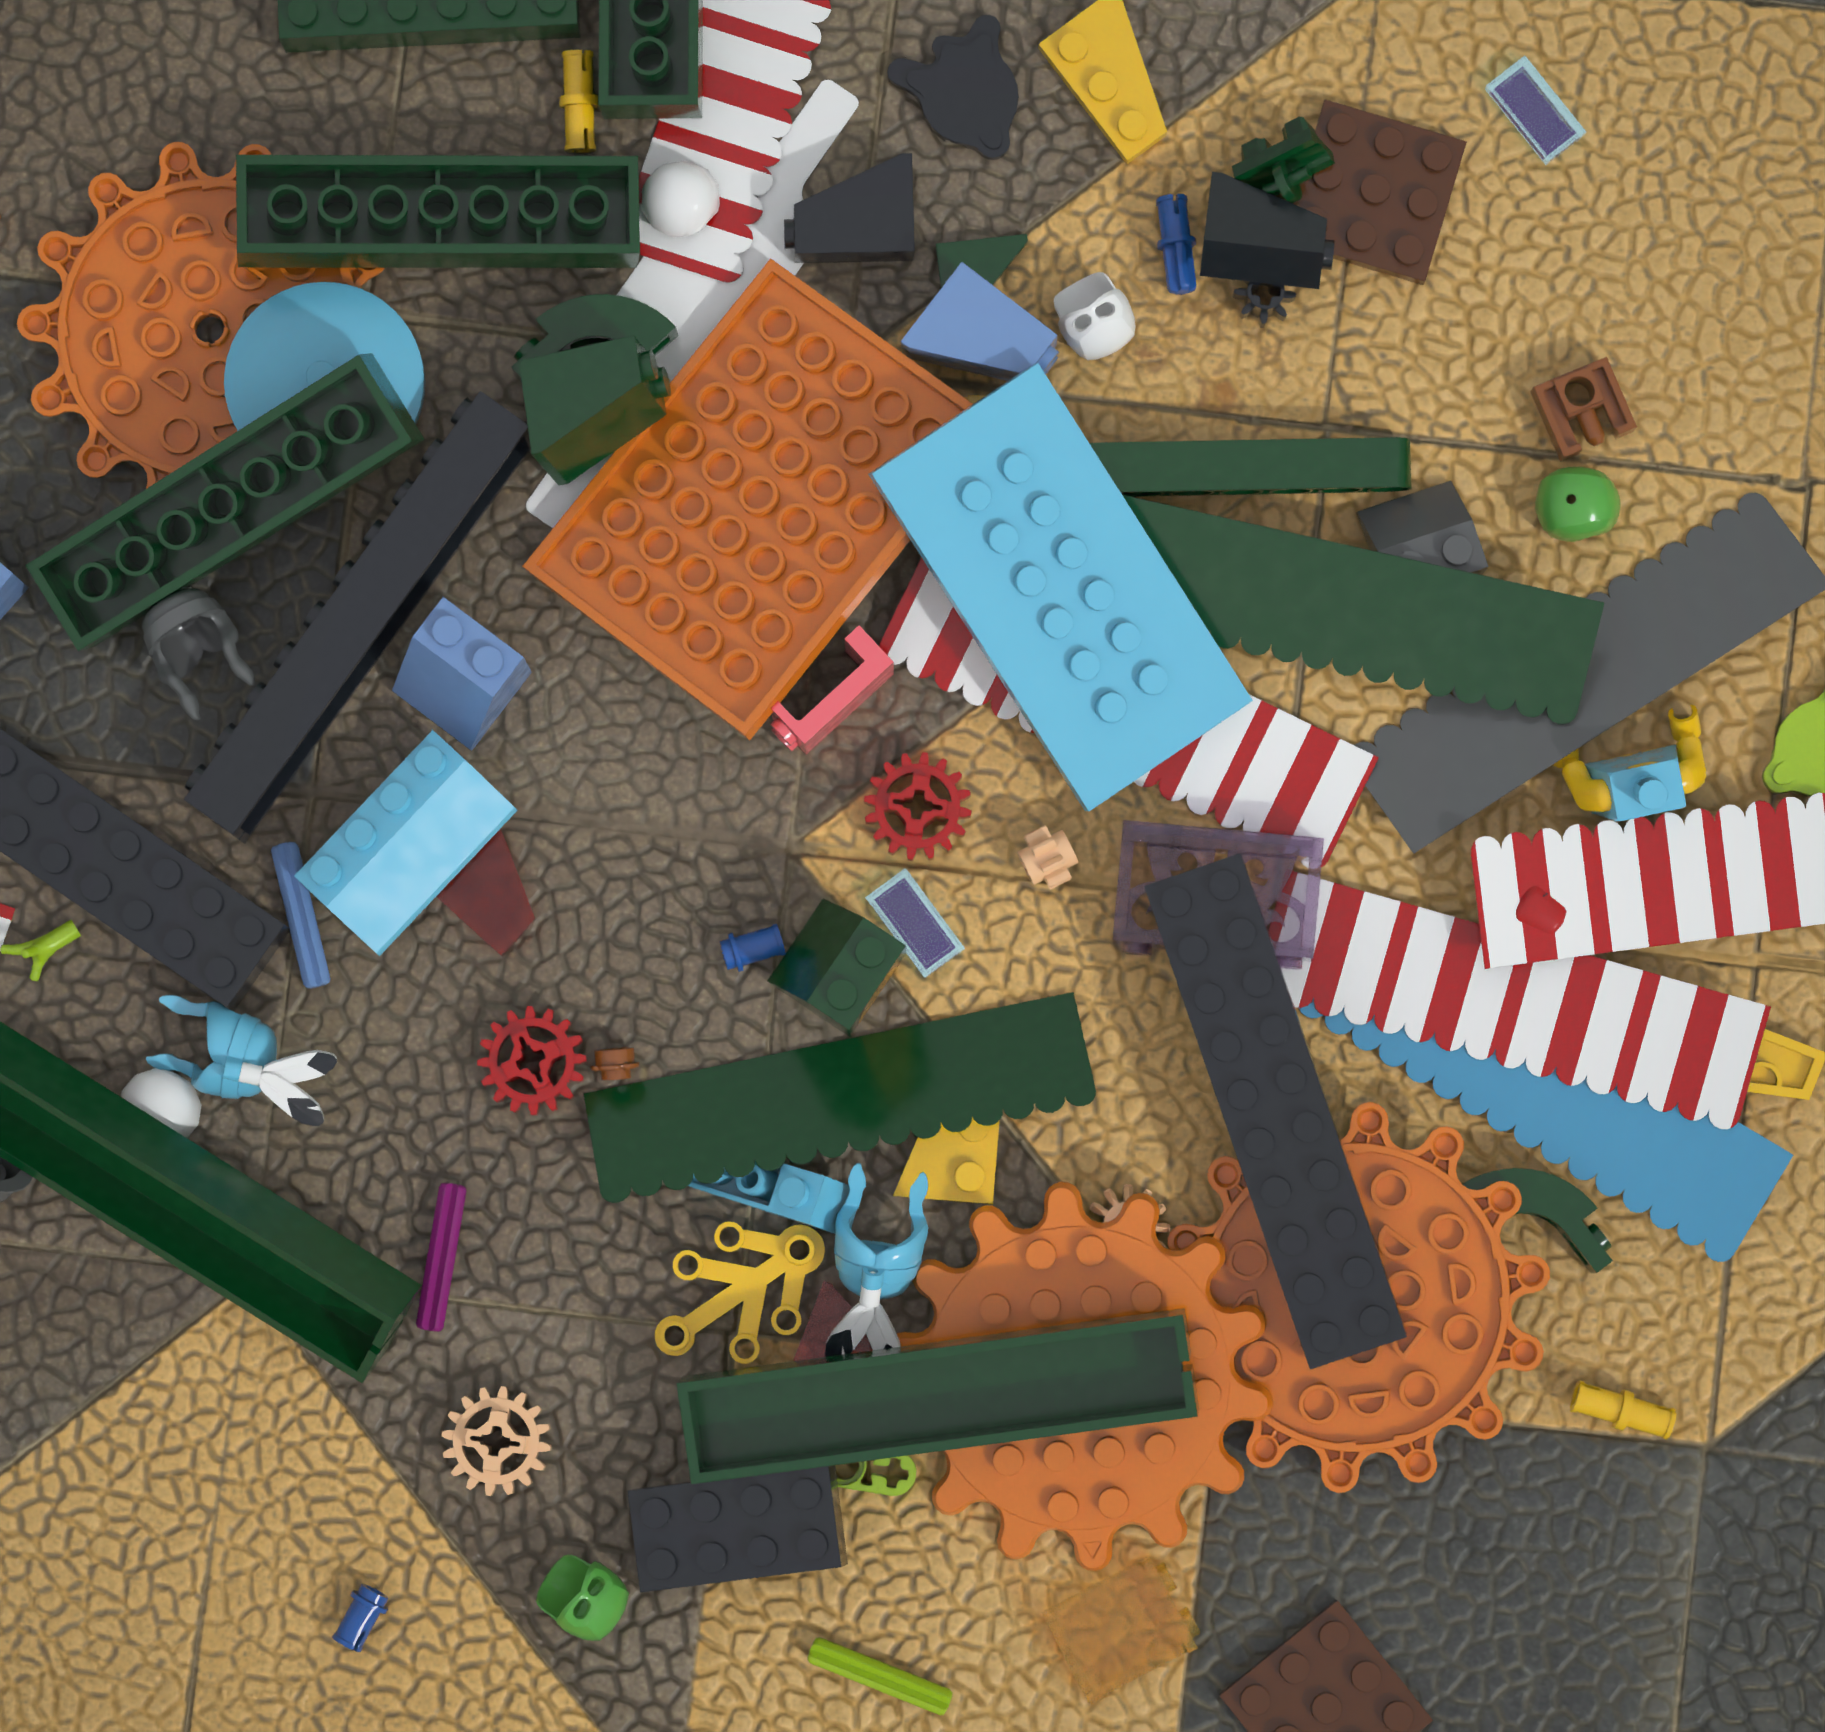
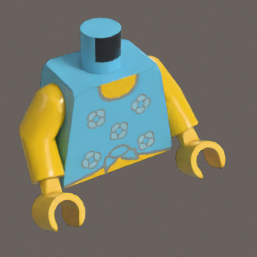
[1553,705,1706,821]

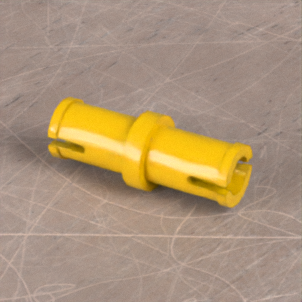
[559,50,599,153]
[1570,1380,1676,1440]

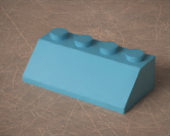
[294,730,518,956]

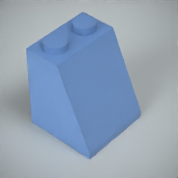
[900,262,1059,381]
[392,597,532,751]

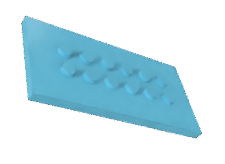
[868,363,1253,812]

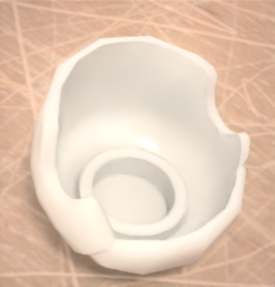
[642,161,720,237]
[120,1068,202,1138]

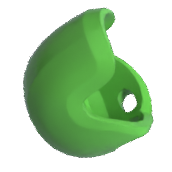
[1535,467,1621,542]
[536,1555,629,1641]

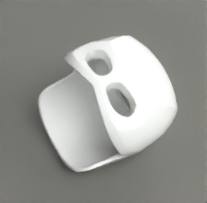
[1054,272,1136,361]

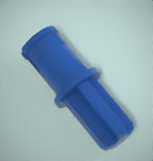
[1156,194,1196,295]

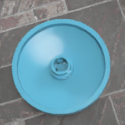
[224,282,425,431]

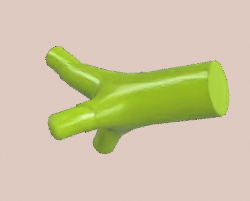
[0,920,81,981]

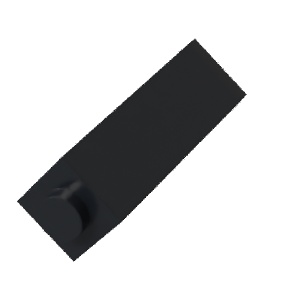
[784,153,915,263]
[1200,172,1335,289]

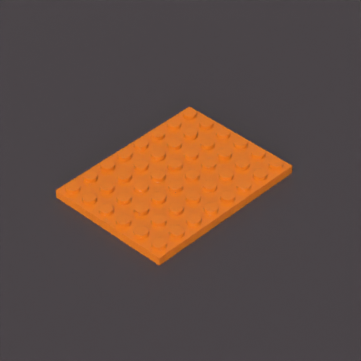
[522,258,973,741]

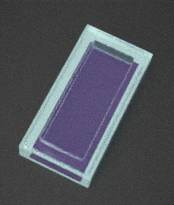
[1485,56,1586,165]
[865,868,965,979]

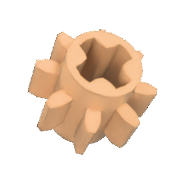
[1017,825,1078,890]

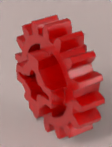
[864,752,972,862]
[477,1006,587,1116]

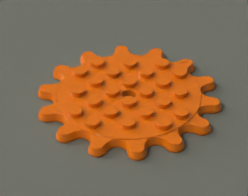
[17,142,385,489]
[1167,1102,1550,1493]
[896,1181,1273,1571]

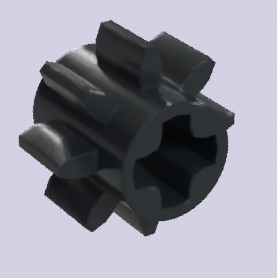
[1233,281,1296,328]

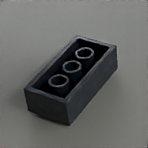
[628,1465,848,1593]

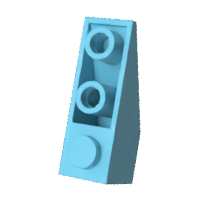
[688,1161,850,1234]

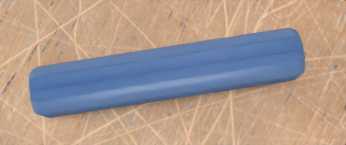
[271,842,331,989]

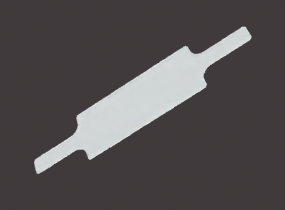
[526,80,859,528]

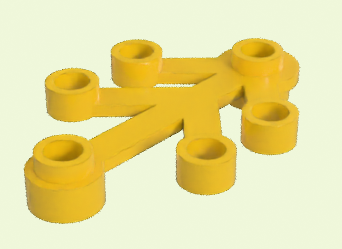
[655,1222,825,1364]

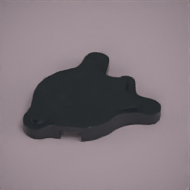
[887,15,1019,160]

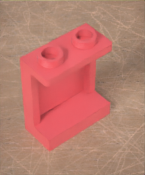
[770,625,894,755]

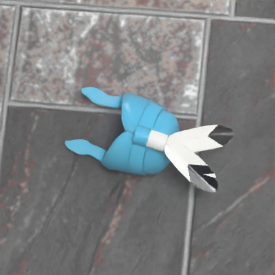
[146,995,337,1126]
[824,1162,928,1357]

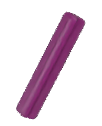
[416,1182,467,1332]

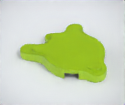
[1762,688,1825,797]

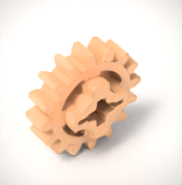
[441,1386,552,1496]

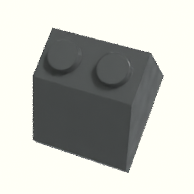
[1356,481,1489,575]

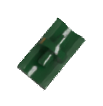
[1232,116,1335,204]

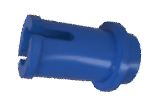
[719,923,786,972]
[332,1584,388,1652]

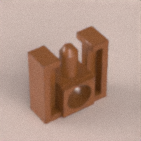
[1530,357,1637,462]

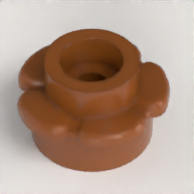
[590,1047,639,1080]

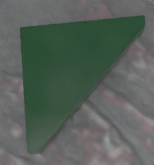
[936,234,1028,289]

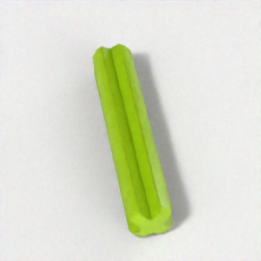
[807,1637,952,1715]

